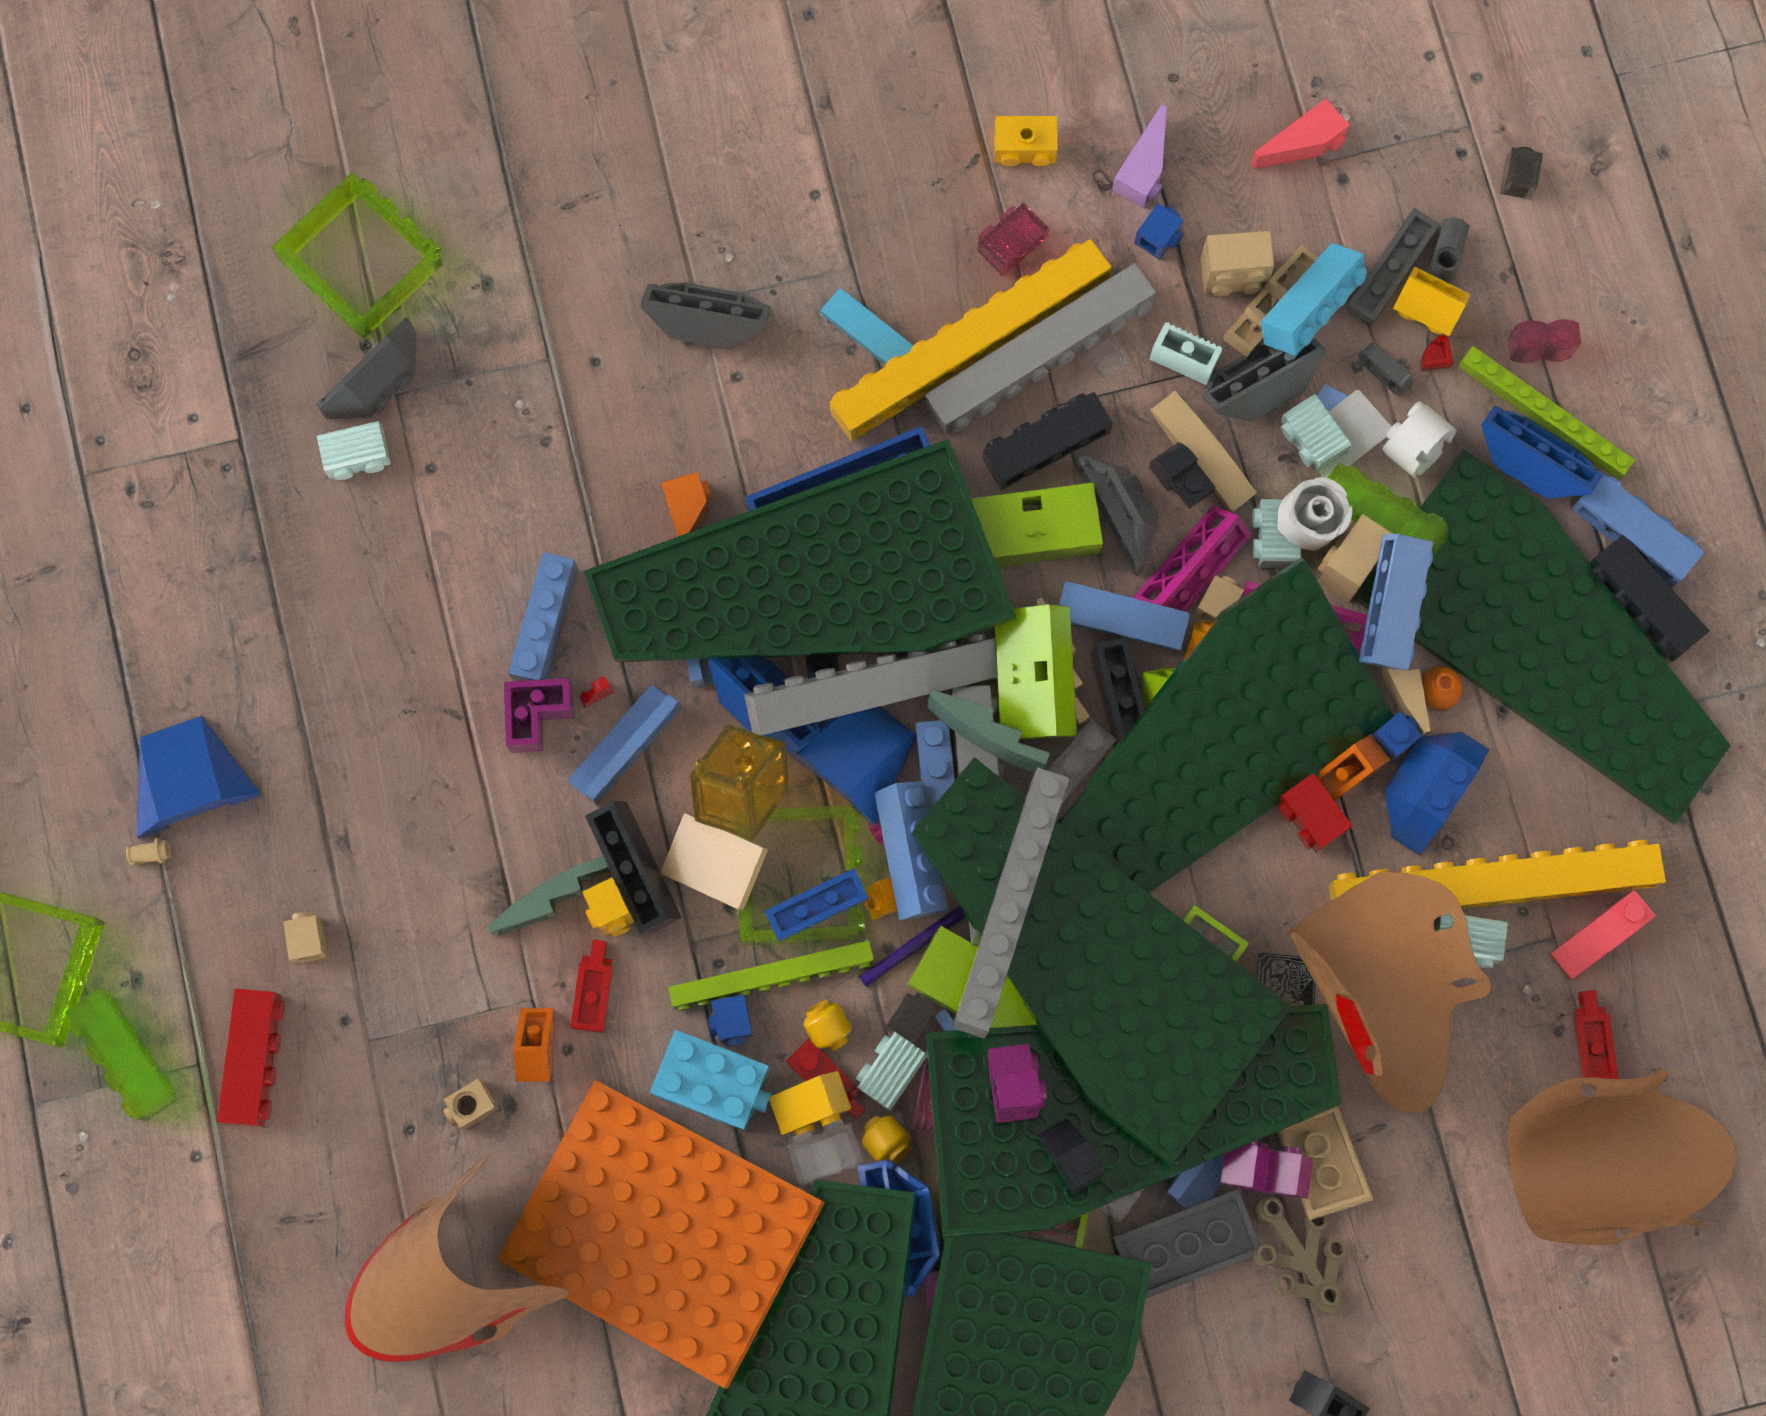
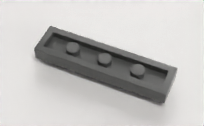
[1346,208,1440,325]

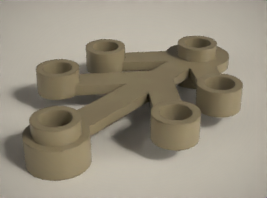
[1253,1196,1347,1314]

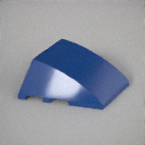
[783,706,916,827]
[137,716,262,839]

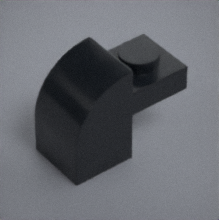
[1149,442,1216,509]

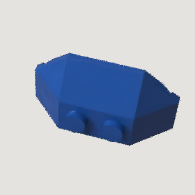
[1481,405,1603,499]
[708,657,821,752]
[1384,732,1489,856]
[858,1159,942,1297]

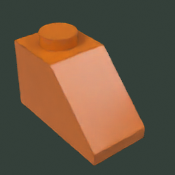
[661,472,712,537]
[1317,734,1391,801]
[513,1008,554,1082]

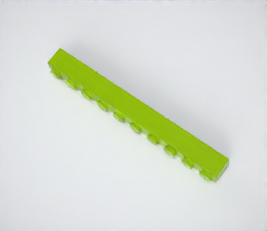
[1458,346,1635,481]
[668,940,874,1011]

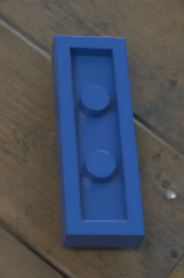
[764,868,869,942]

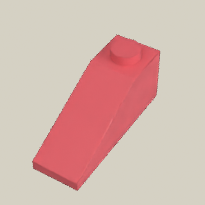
[1251,98,1350,169]
[1549,890,1656,980]

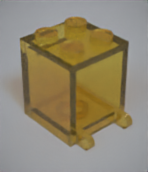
[690,724,789,840]

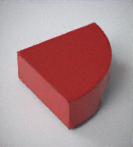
[1420,335,1454,371]
[580,676,613,708]

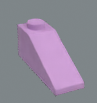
[1112,104,1167,208]

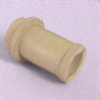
[126,838,171,866]

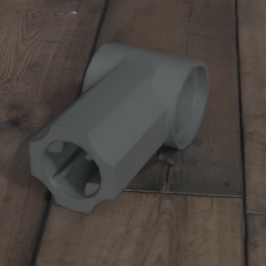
[1428,217,1470,283]

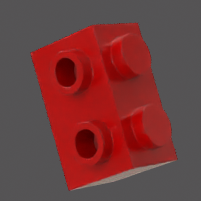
[1278,773,1353,853]

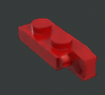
[570,939,613,1033]
[1573,990,1619,1079]
[786,1038,866,1120]

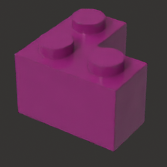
[504,678,575,753]
[987,1044,1047,1123]
[1221,1141,1313,1199]

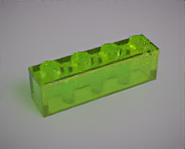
[1328,463,1448,557]
[66,988,179,1122]

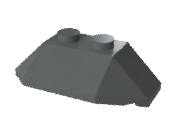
[641,282,771,350]
[316,317,416,419]
[1201,338,1326,422]
[1077,455,1159,576]

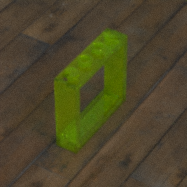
[271,172,443,340]
[735,805,865,946]
[0,892,105,1048]

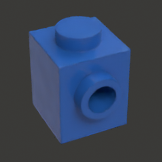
[1134,203,1184,260]
[1373,711,1422,763]
[708,994,753,1047]

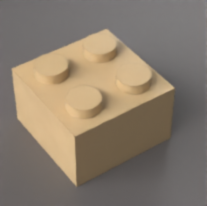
[1200,231,1274,297]
[1317,514,1393,603]

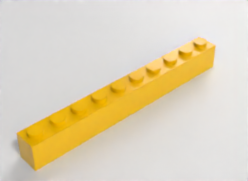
[830,239,1112,443]
[1328,840,1666,909]

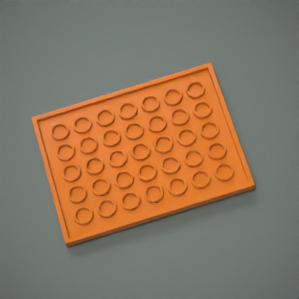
[497,1080,825,1389]

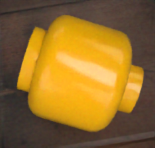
[803,999,852,1051]
[862,1115,911,1164]

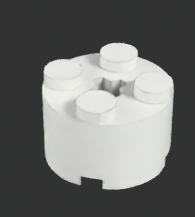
[1383,401,1457,478]
[1277,477,1352,551]

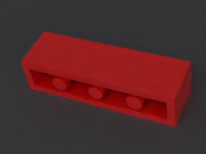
[217,988,285,1127]

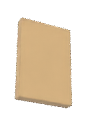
[660,813,768,911]
[1276,1107,1373,1221]

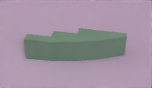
[927,690,1050,773]
[488,856,611,937]

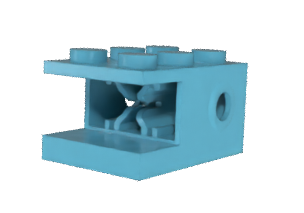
[650,1029,772,1132]

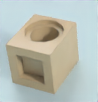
[1194,575,1244,623]
[283,911,328,964]
[443,1079,499,1130]

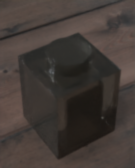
[1500,147,1543,199]
[886,992,936,1045]

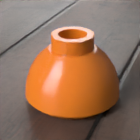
[1421,666,1463,711]

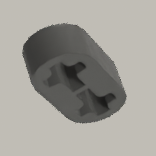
[1359,343,1413,396]

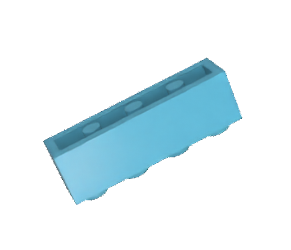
[1261,243,1367,356]

